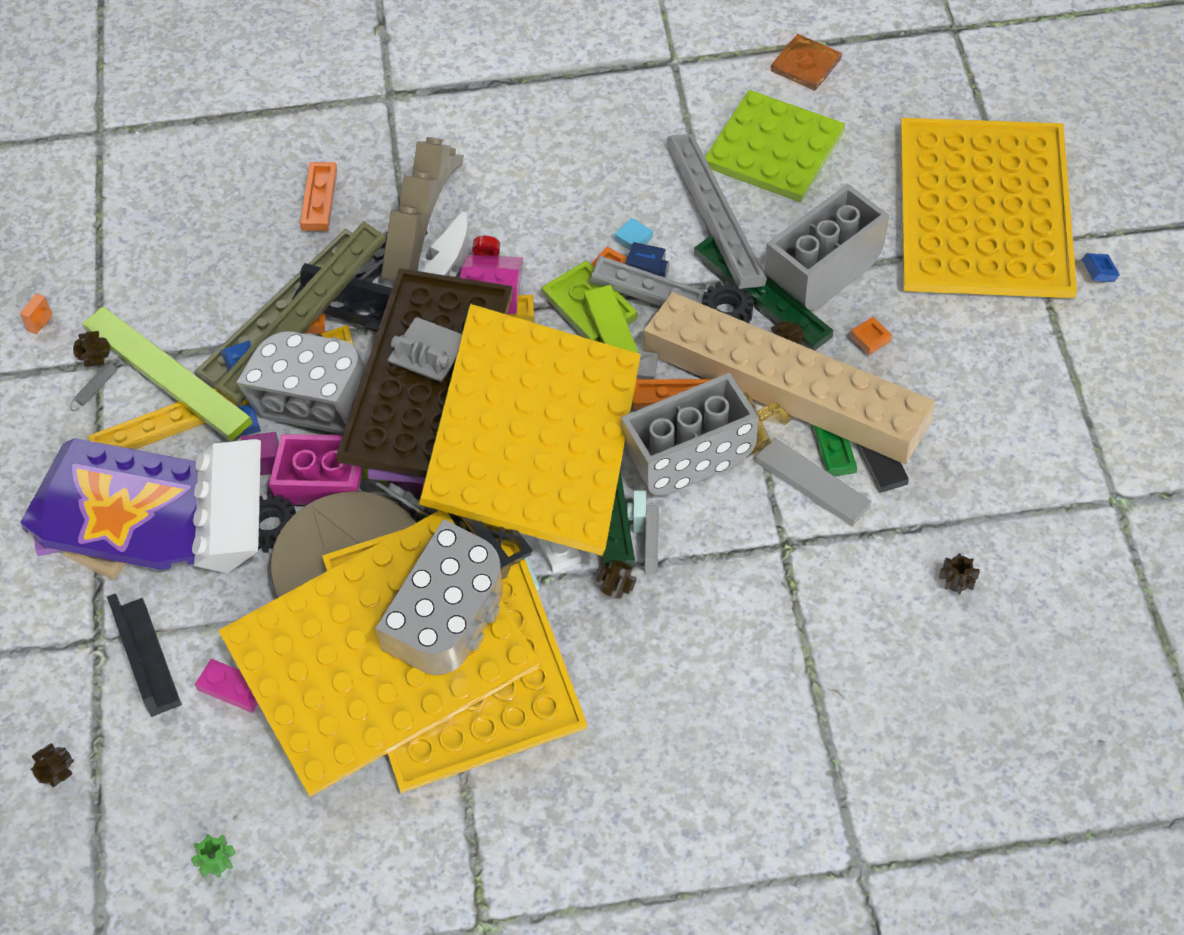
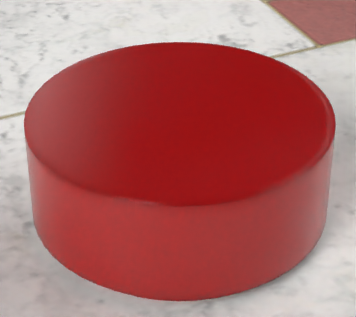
[472,235,501,256]

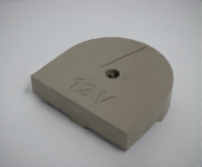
[271,491,416,597]

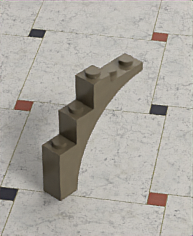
[381,137,464,280]

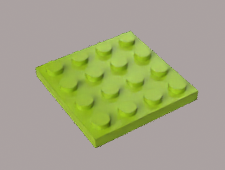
[705,90,846,203]

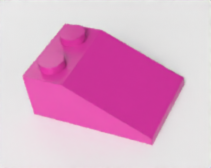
[460,254,523,314]
[269,434,363,505]

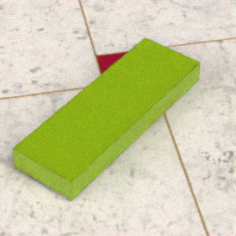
[584,285,638,353]

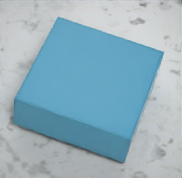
[614,218,653,250]

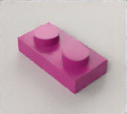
[195,659,258,713]

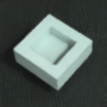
[628,491,646,533]

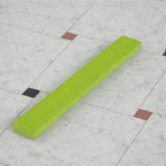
[82,306,253,442]

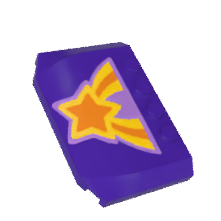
[20,438,198,570]

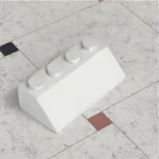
[192,439,261,573]

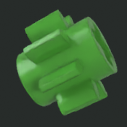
[191,834,236,878]

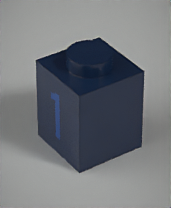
[625,242,669,278]

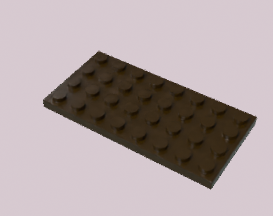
[336,268,513,477]

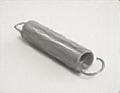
[70,357,120,411]

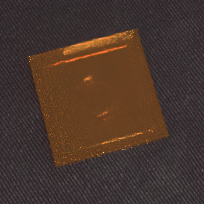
[771,33,842,91]

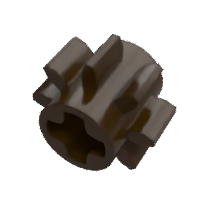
[771,321,805,345]
[73,331,110,367]
[939,553,980,595]
[596,560,637,598]
[30,743,74,787]

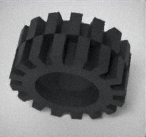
[702,281,753,324]
[258,494,296,553]

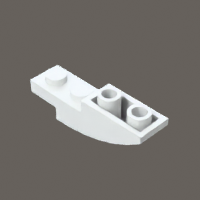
[422,211,470,277]

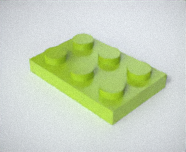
[541,260,638,342]

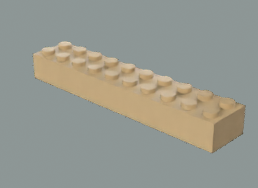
[644,292,935,464]

